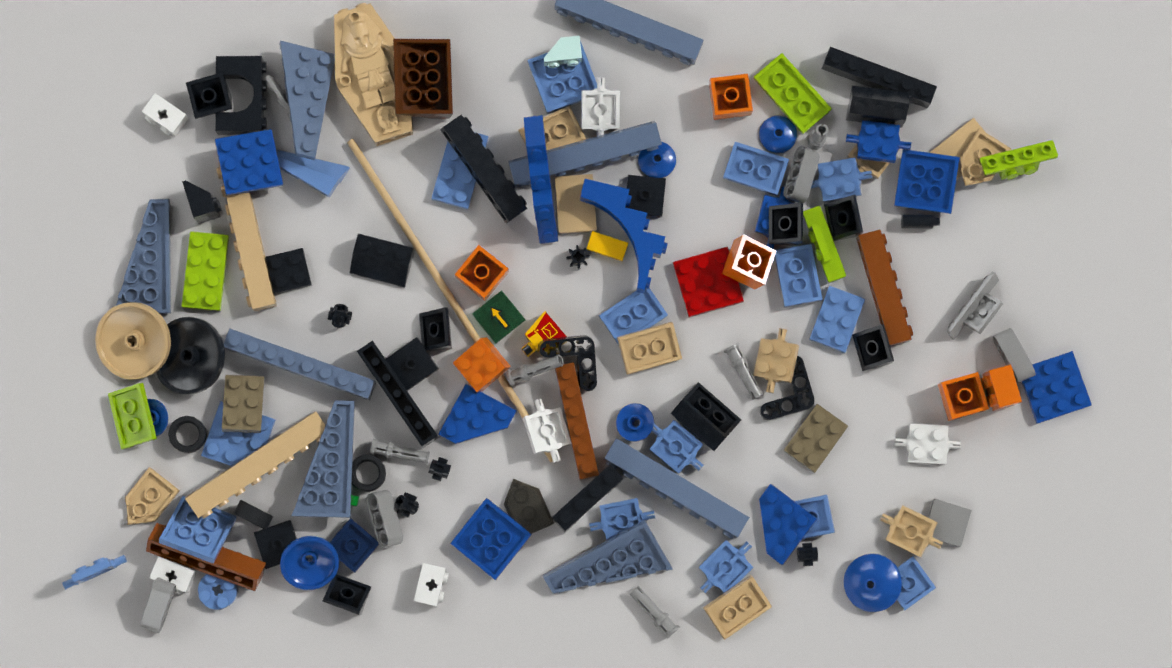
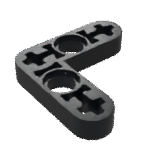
[538,335,597,391]
[760,356,815,420]

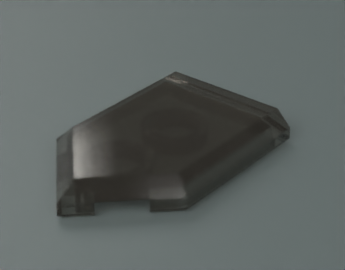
[504,479,554,534]

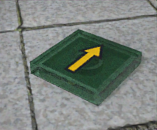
[472,290,526,344]

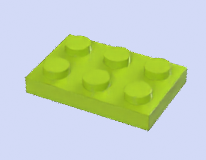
[108,383,157,449]

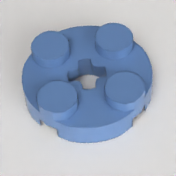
[198,574,238,610]

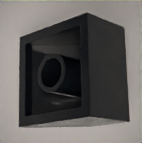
[182,180,222,224]

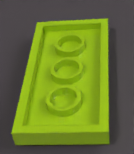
[753,53,832,134]
[182,231,229,311]

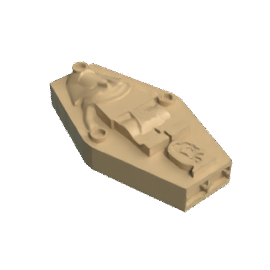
[334,3,413,146]

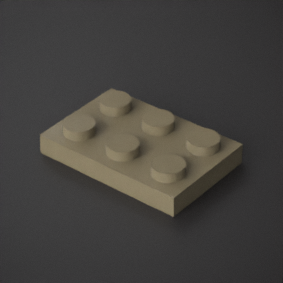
[222,375,264,433]
[783,404,848,473]

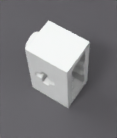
[142,93,189,137]
[149,556,197,595]
[414,563,449,607]

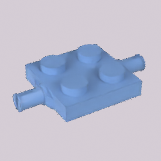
[811,158,873,202]
[649,420,704,474]
[589,498,655,540]
[699,540,754,593]
[62,555,127,590]

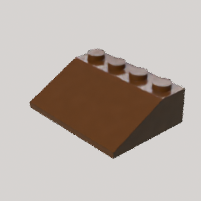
[393,39,453,119]

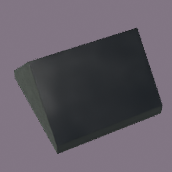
[186,72,232,119]
[824,195,863,241]
[769,203,803,245]
[419,307,452,351]
[852,324,894,371]
[322,574,371,615]

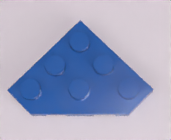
[438,384,517,444]
[759,484,817,565]

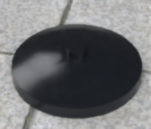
[156,317,225,394]

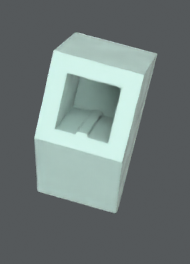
[544,36,582,68]

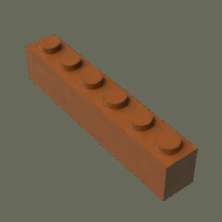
[856,229,913,347]
[555,362,599,481]
[146,523,266,591]

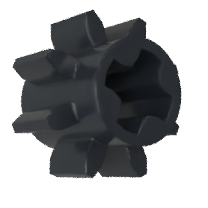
[566,245,590,270]
[327,304,352,328]
[428,457,451,482]
[395,492,419,518]
[797,543,818,566]

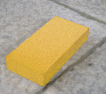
[586,231,628,261]

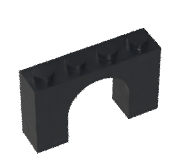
[215,56,267,135]
[552,464,623,533]

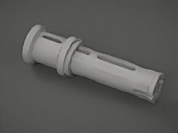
[807,124,828,149]
[723,343,763,400]
[506,354,564,386]
[370,438,430,464]
[629,586,680,639]

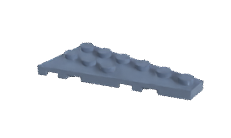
[279,40,335,160]
[116,199,171,314]
[291,400,355,518]
[543,520,673,594]

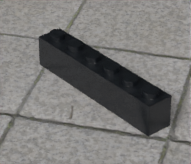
[821,47,937,108]
[440,114,528,223]
[357,340,439,448]

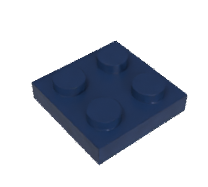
[330,518,379,573]

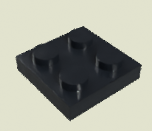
[266,248,312,294]

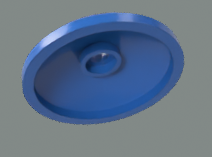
[280,536,339,590]
[844,554,902,612]

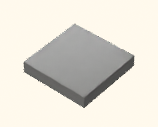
[928,499,972,547]

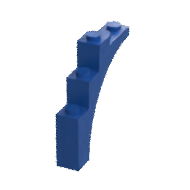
[524,115,558,244]
[580,179,668,293]

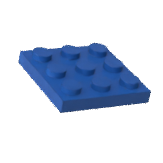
[215,129,283,196]
[894,149,960,214]
[1022,351,1092,424]
[450,498,532,580]

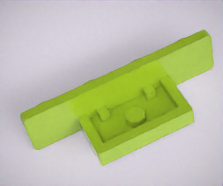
[980,140,1058,180]
[803,206,846,283]

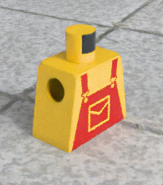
[521,311,568,357]

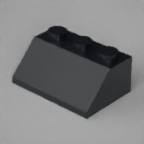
[846,85,909,128]
[350,233,415,288]
[671,382,741,451]

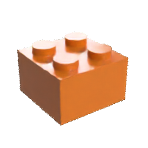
[709,74,753,120]
[722,235,776,290]
[455,245,509,301]
[453,337,511,392]
[981,364,1022,411]
[938,372,989,421]

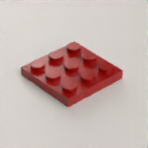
[673,247,744,318]

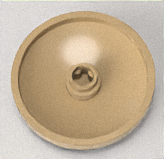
[95,302,171,380]

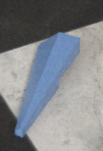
[276,149,350,198]

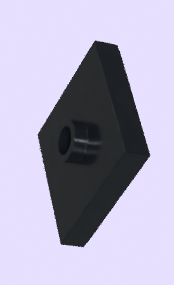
[625,175,666,217]
[386,337,439,391]
[253,520,297,569]

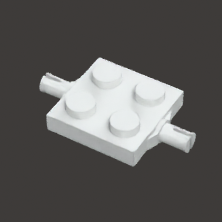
[581,77,620,137]
[523,398,572,463]
[894,423,961,464]

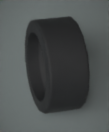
[168,416,207,453]
[352,454,386,492]
[234,500,273,530]

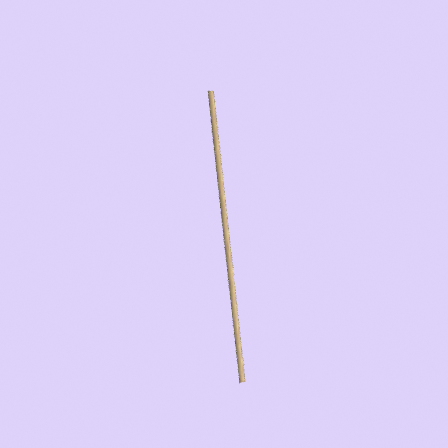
[347,139,553,463]

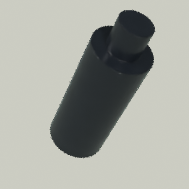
[901,215,940,229]

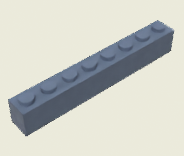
[555,0,704,65]
[508,121,662,187]
[224,328,376,401]
[604,438,750,539]

